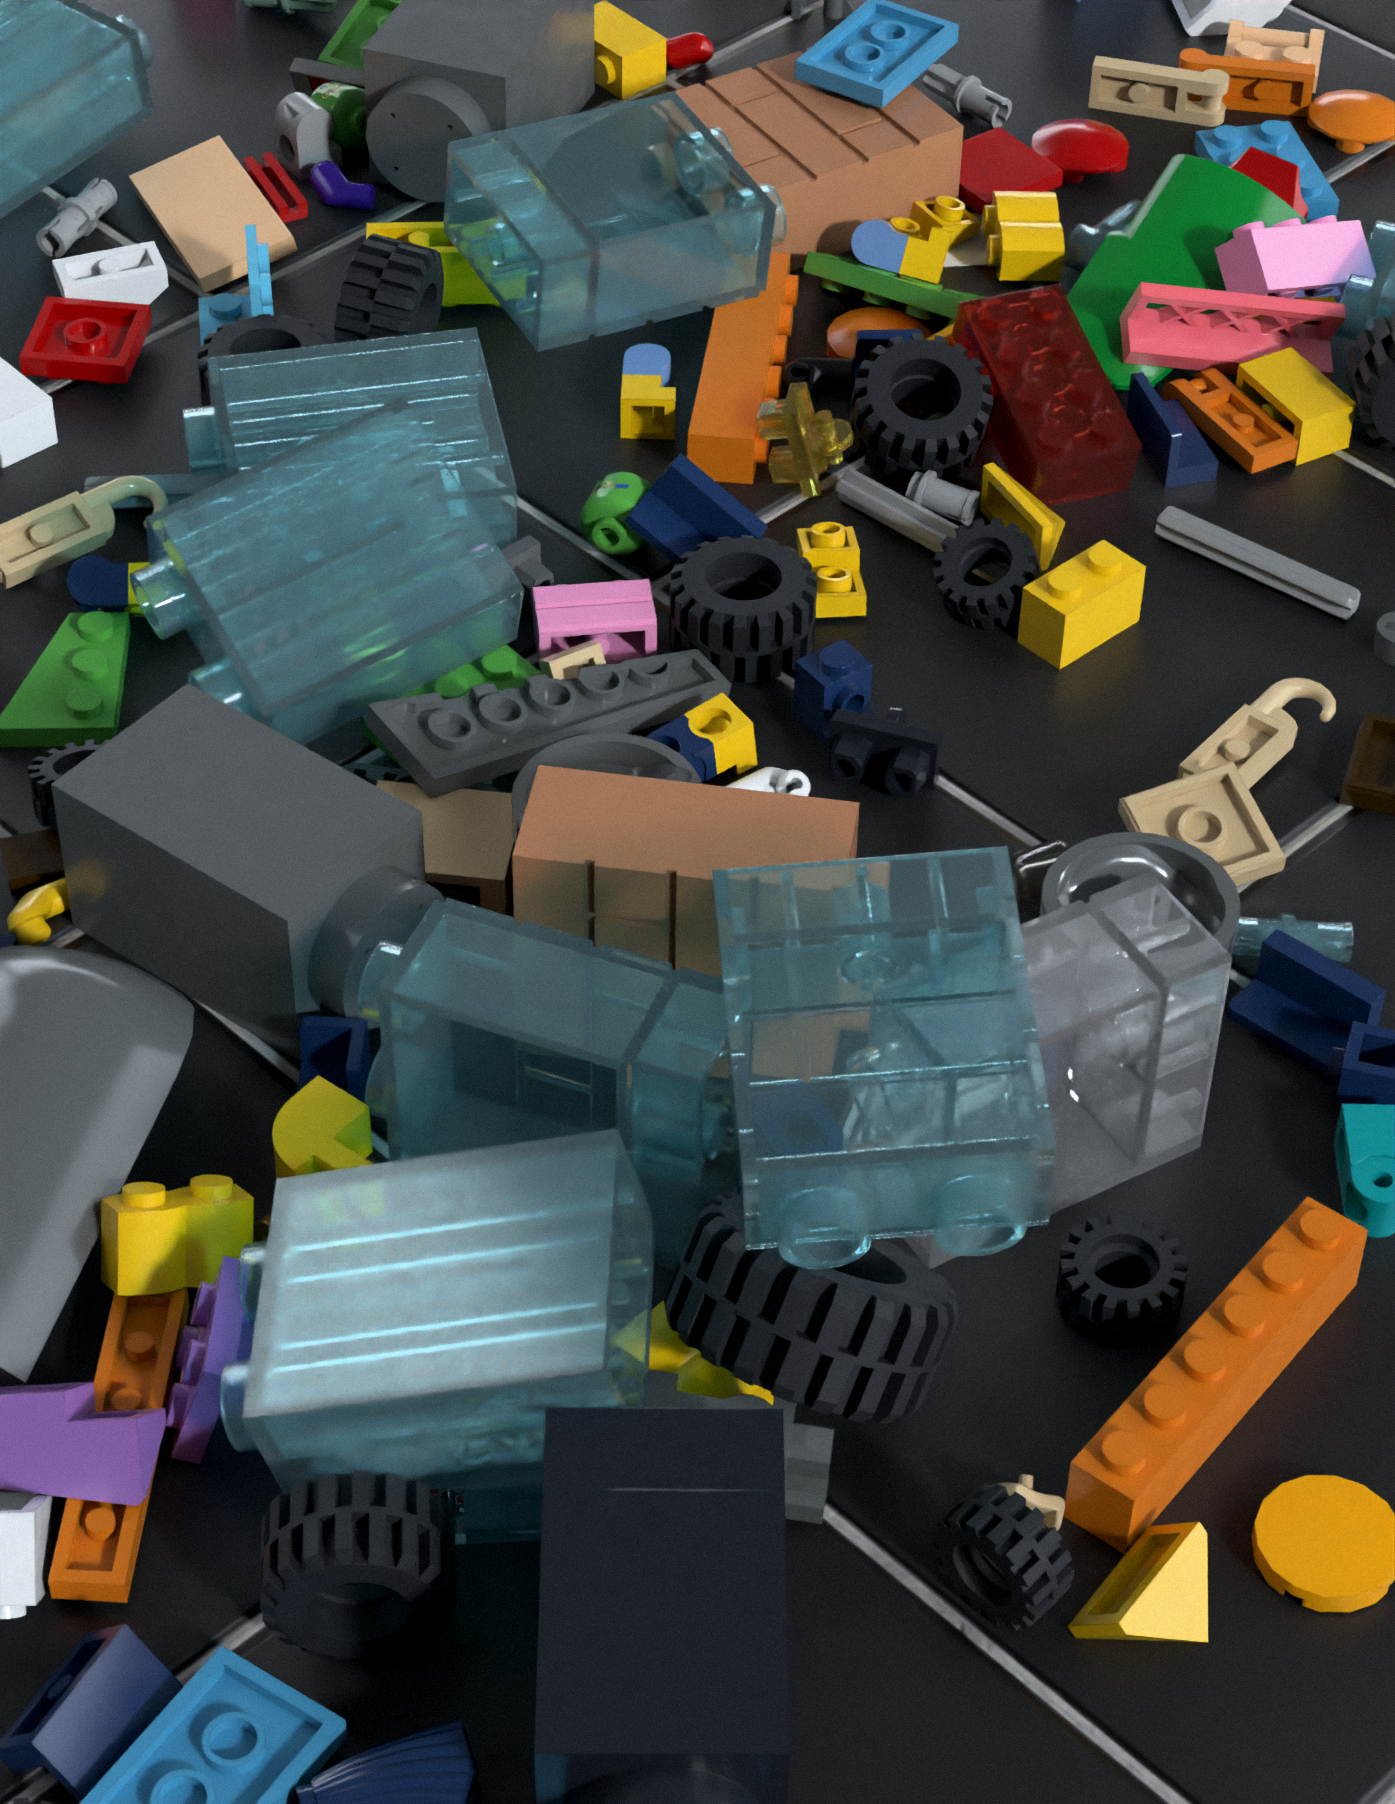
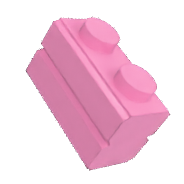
[532,579,657,671]

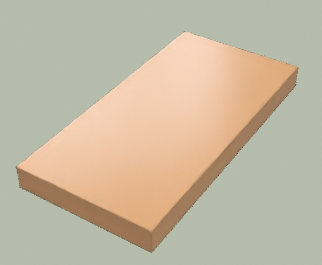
[129,135,298,293]

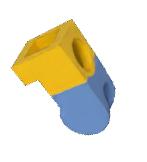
[851,218,953,284]
[620,343,676,440]

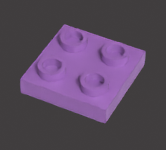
[165,1256,299,1464]

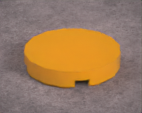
[1251,1475,1395,1613]

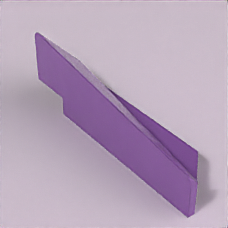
[0,1382,166,1506]

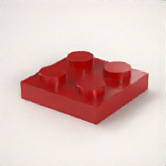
[19,296,152,384]

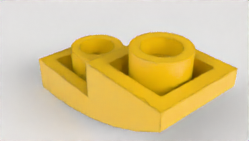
[887,196,982,250]
[796,522,867,618]

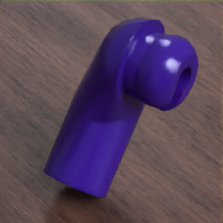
[310,160,375,210]

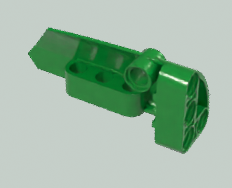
[1014,154,1308,401]

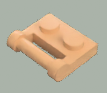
[1224,19,1325,94]

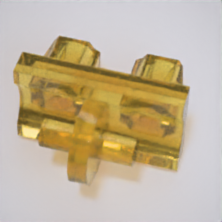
[756,382,854,498]

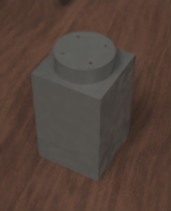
[362,0,595,210]
[51,683,448,1063]

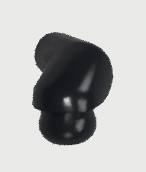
[781,356,853,397]

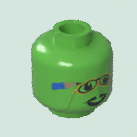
[310,81,367,151]
[580,471,651,556]

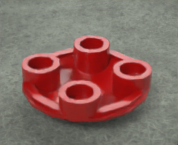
[1031,118,1129,184]

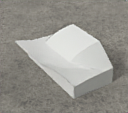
[52,241,169,305]

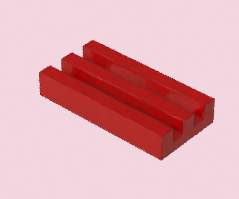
[243,152,308,223]

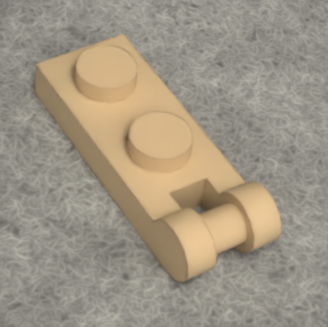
[1088,55,1230,127]

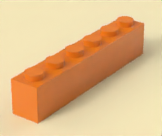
[687,248,799,485]
[1063,1196,1368,1554]

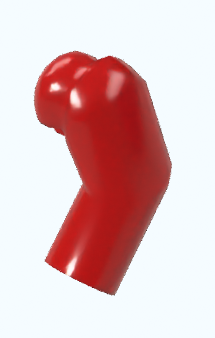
[662,32,714,69]

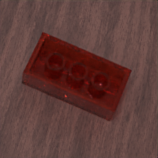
[949,284,1142,506]

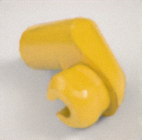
[7,877,70,946]

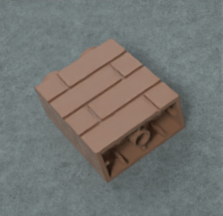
[634,47,964,272]
[512,765,890,1085]

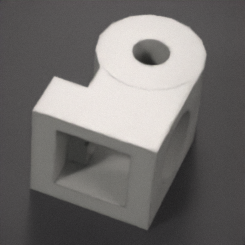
[275,92,343,181]

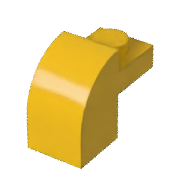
[272,1075,388,1228]

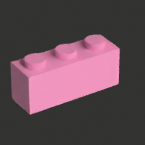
[1214,215,1377,299]

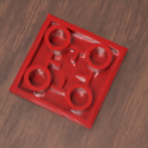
[958,127,1063,215]

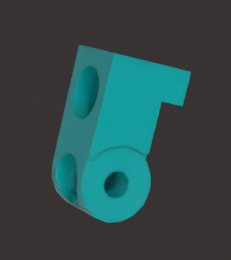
[1333,1103,1395,1238]

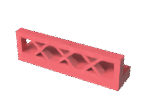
[1120,282,1346,379]

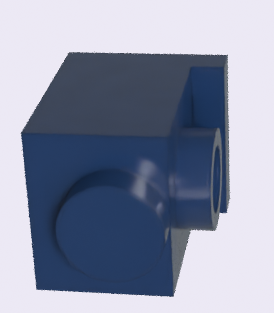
[793,639,877,748]
[1325,1021,1395,1106]

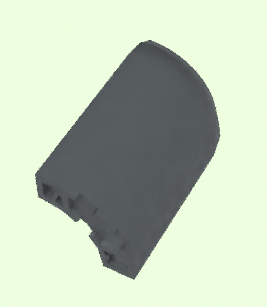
[0,945,194,1387]

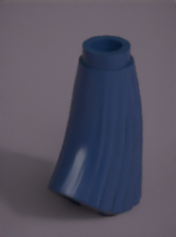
[296,1718,482,1804]

